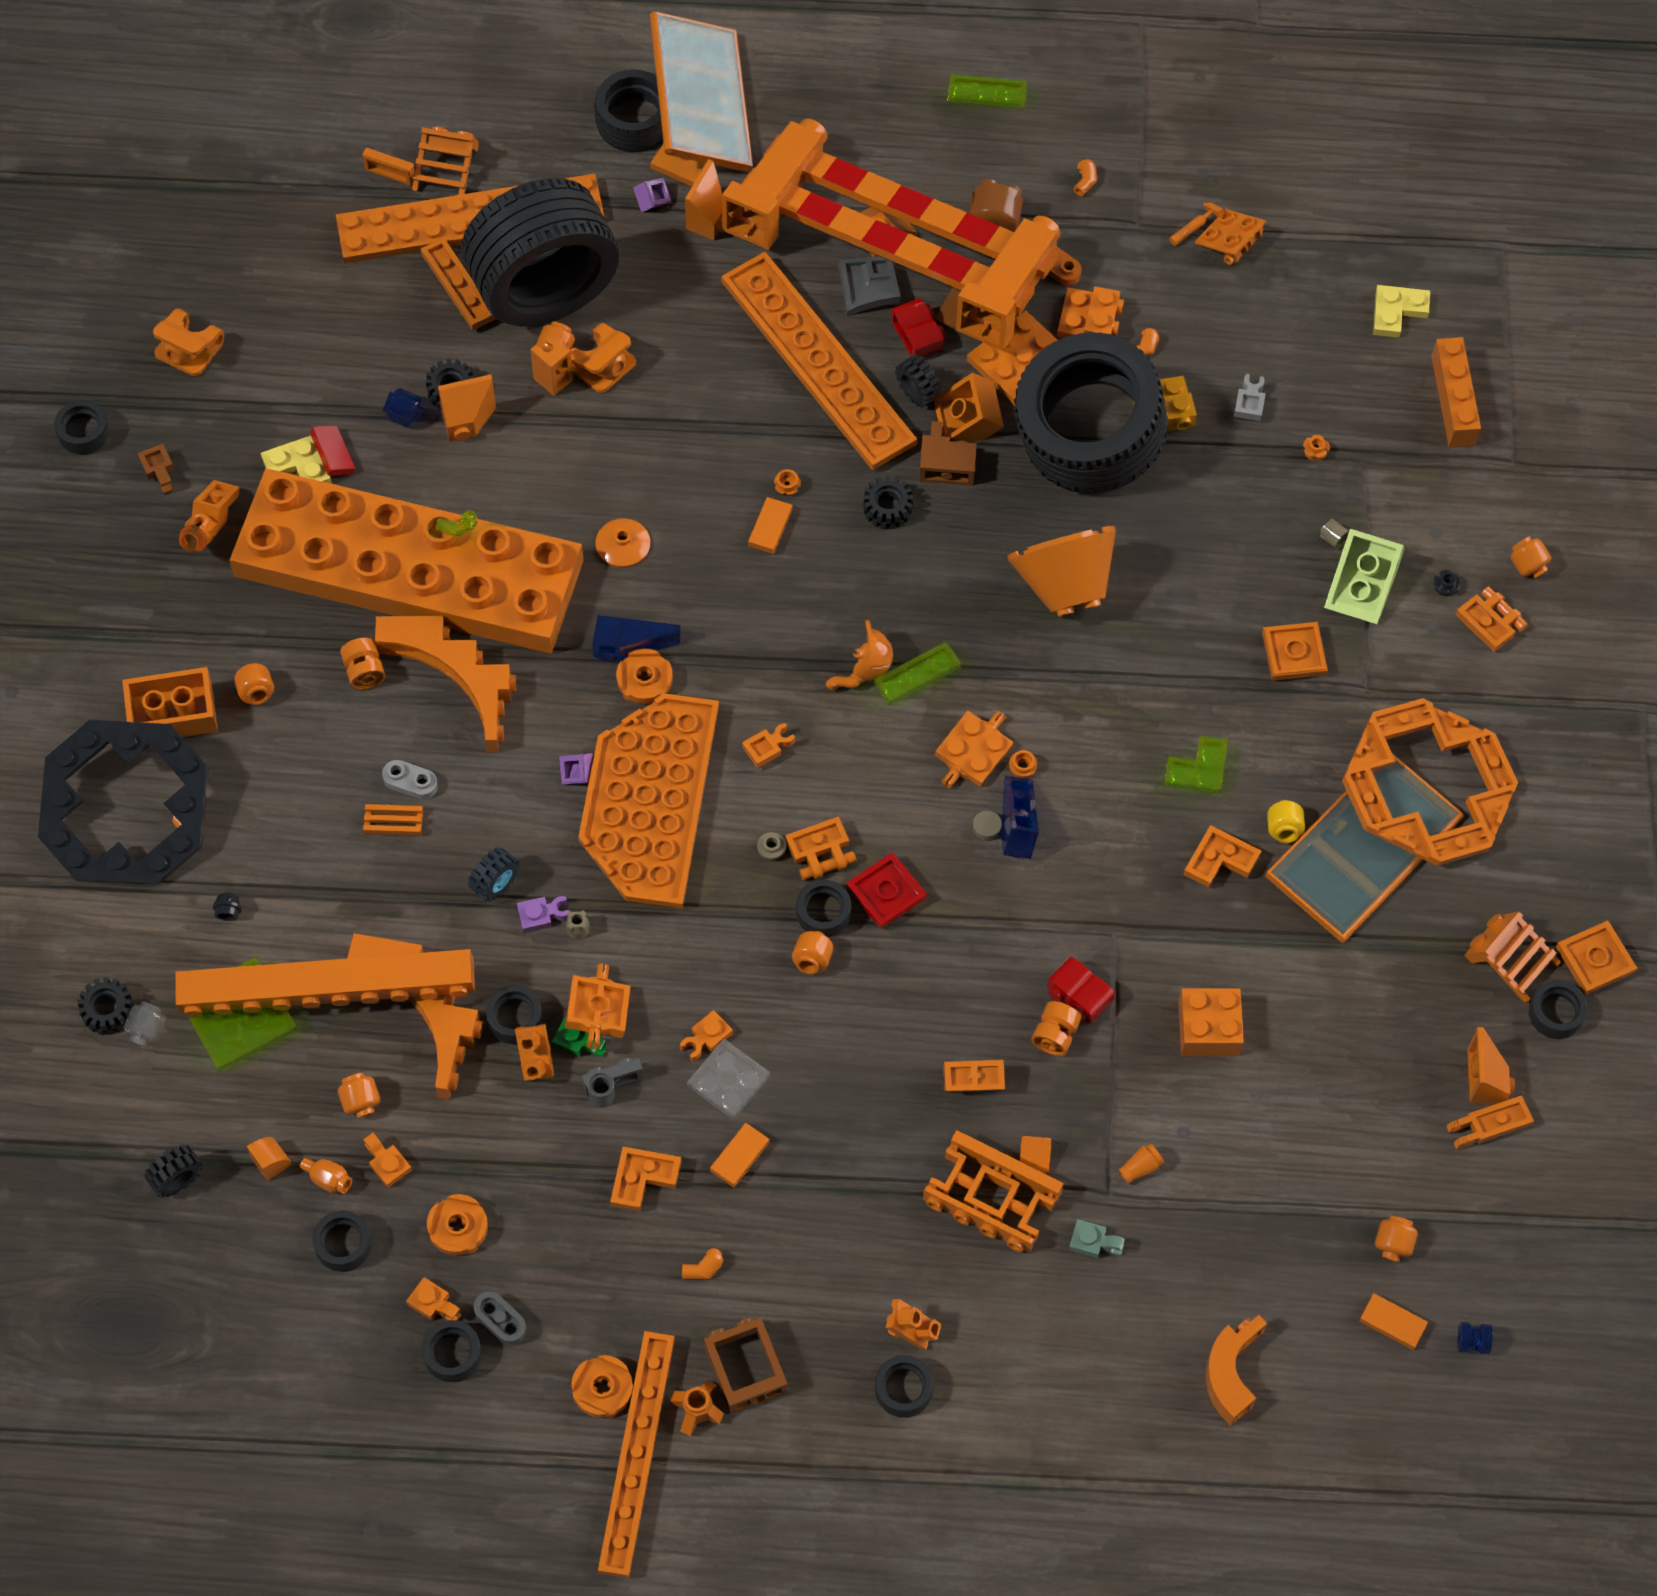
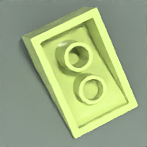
[1324,529,1405,624]

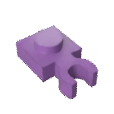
[517,896,570,933]

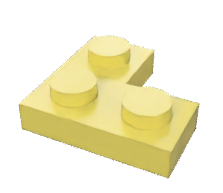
[1373,285,1430,338]
[261,435,332,484]

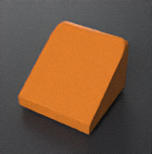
[1020,1136,1052,1174]

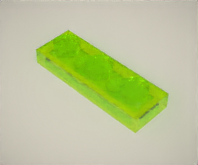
[948,74,1027,108]
[874,642,961,706]

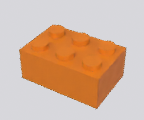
[122,667,218,737]

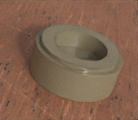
[973,811,1002,841]

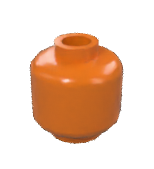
[536,322,575,352]
[1510,536,1552,579]
[234,663,274,705]
[792,931,833,975]
[337,1072,381,1119]
[1375,1215,1418,1262]

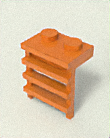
[412,127,479,195]
[1464,912,1561,1003]

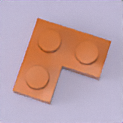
[1183,825,1261,888]
[610,1147,681,1211]

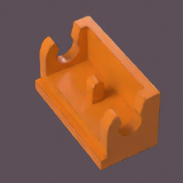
[530,338,573,396]
[943,1060,1005,1092]

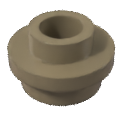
[757,832,786,860]

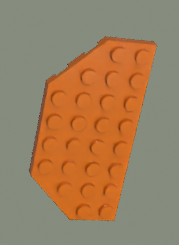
[578,693,719,909]

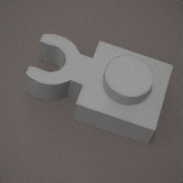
[1234,374,1266,421]

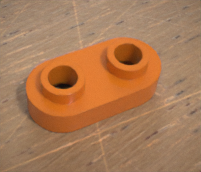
[1047,246,1082,286]

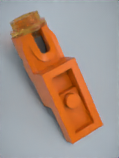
[179,480,240,552]

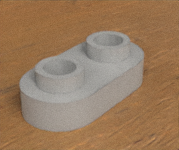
[382,760,438,800]

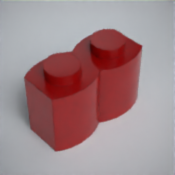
[890,298,946,357]
[1047,956,1115,1024]

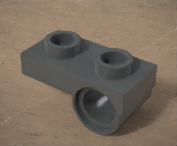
[582,1058,643,1108]

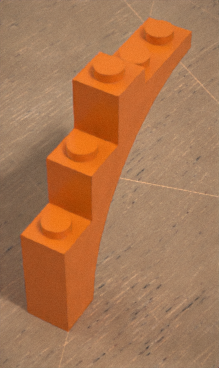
[375,616,516,753]
[347,933,484,1100]

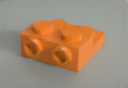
[1057,286,1124,338]

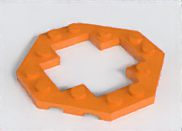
[1342,698,1518,866]

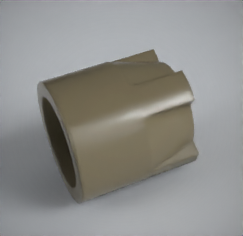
[1320,519,1349,549]
[566,910,590,939]

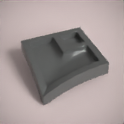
[838,256,901,316]

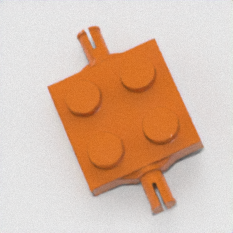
[934,711,1014,788]
[565,963,631,1049]

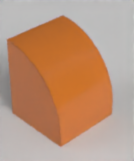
[247,1137,292,1181]

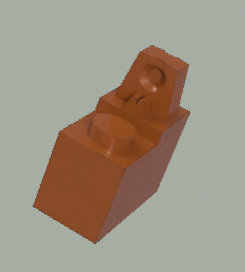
[919,421,977,486]

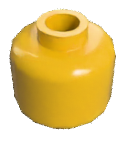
[1267,800,1305,843]

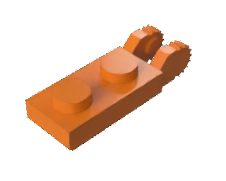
[1446,1096,1534,1150]

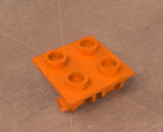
[1194,209,1267,265]

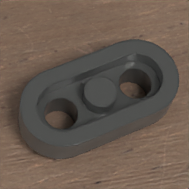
[474,1292,526,1345]

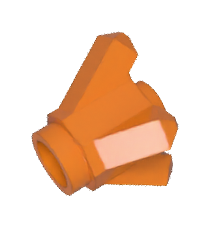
[670,1381,724,1436]

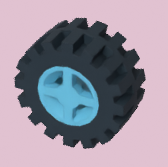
[468,847,520,902]

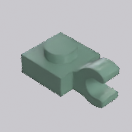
[1069,1219,1125,1258]

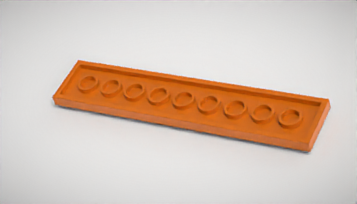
[336,174,604,264]
[721,252,917,471]

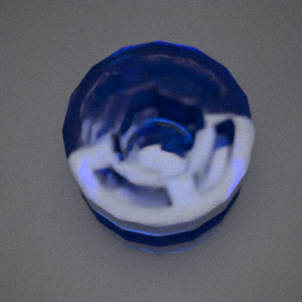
[1457,1322,1493,1355]

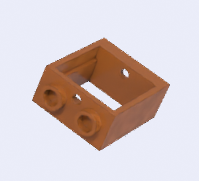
[704,1318,788,1414]

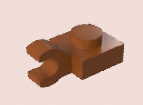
[137,444,174,494]

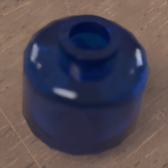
[382,388,425,428]

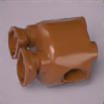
[968,179,1023,232]

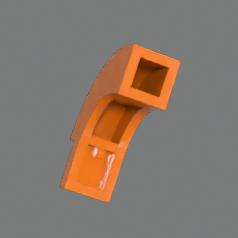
[1206,1315,1267,1426]

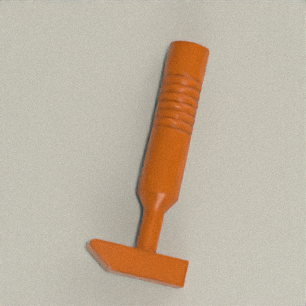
[1169,203,1225,246]

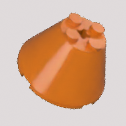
[1007,526,1116,617]

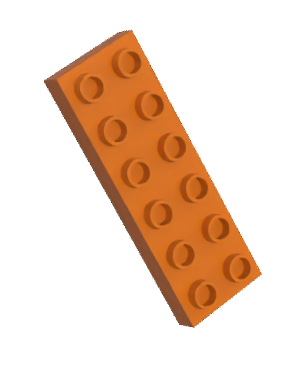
[230,468,584,654]

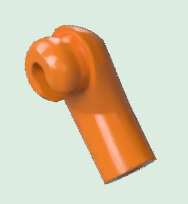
[1073,159,1097,197]
[1137,328,1159,356]
[682,1248,723,1280]

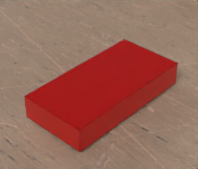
[310,426,355,476]

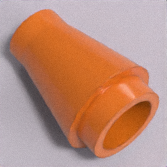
[1118,1143,1164,1184]

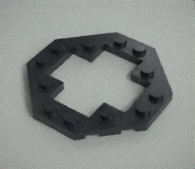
[38,720,209,885]

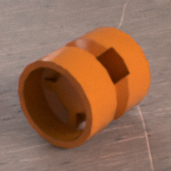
[340,637,386,690]
[1031,1001,1082,1056]

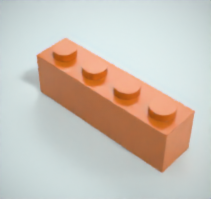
[1431,337,1481,448]

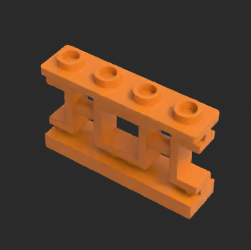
[923,1130,1064,1253]

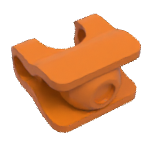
[153,309,224,376]
[570,323,636,393]

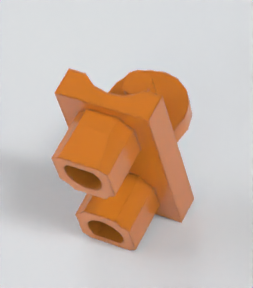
[515,1024,554,1081]
[885,1299,941,1349]

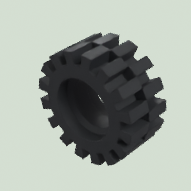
[895,354,942,407]
[426,359,474,409]
[863,476,913,529]
[78,977,134,1035]
[144,1144,203,1198]

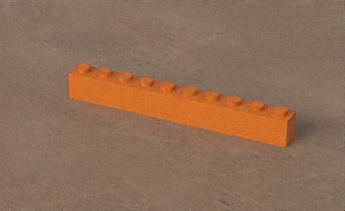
[176,949,475,1017]

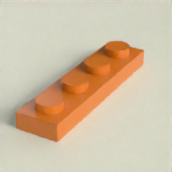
[420,237,496,331]

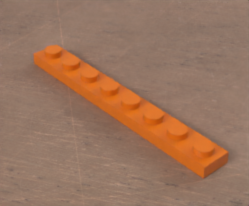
[598,1331,675,1579]

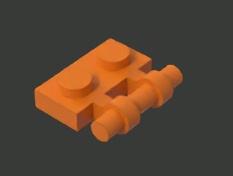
[1455,586,1528,652]
[785,816,857,880]

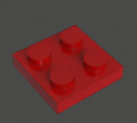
[846,852,927,930]

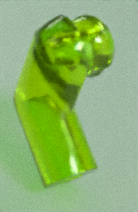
[436,510,478,537]

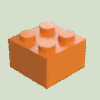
[1178,988,1244,1056]

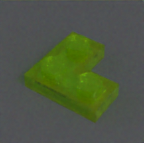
[1164,735,1228,794]

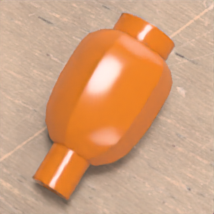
[300,1158,352,1194]

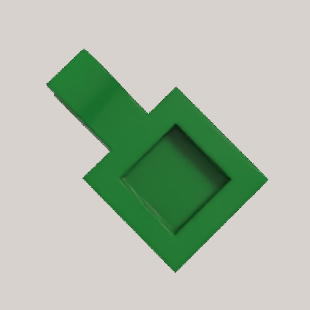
[552,1017,607,1057]

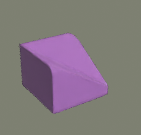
[633,178,672,212]
[559,753,594,785]

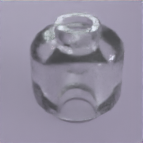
[124,1001,168,1047]

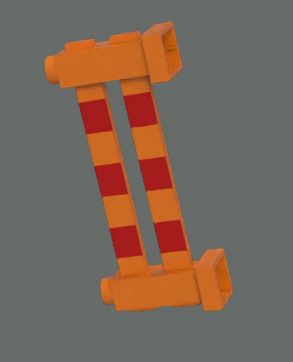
[722,119,1061,351]

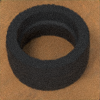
[594,69,673,153]

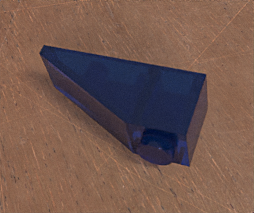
[592,615,681,662]
[1001,776,1039,859]

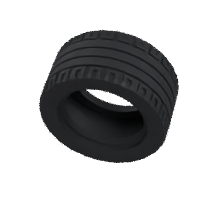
[461,178,620,327]
[1014,332,1168,494]

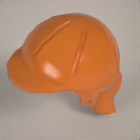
[826,620,893,691]

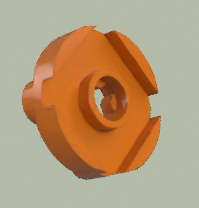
[616,649,673,704]
[427,1194,488,1255]
[571,1355,633,1419]

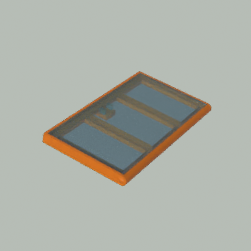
[650,12,753,172]
[1265,754,1464,943]

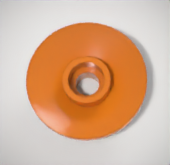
[595,518,650,568]

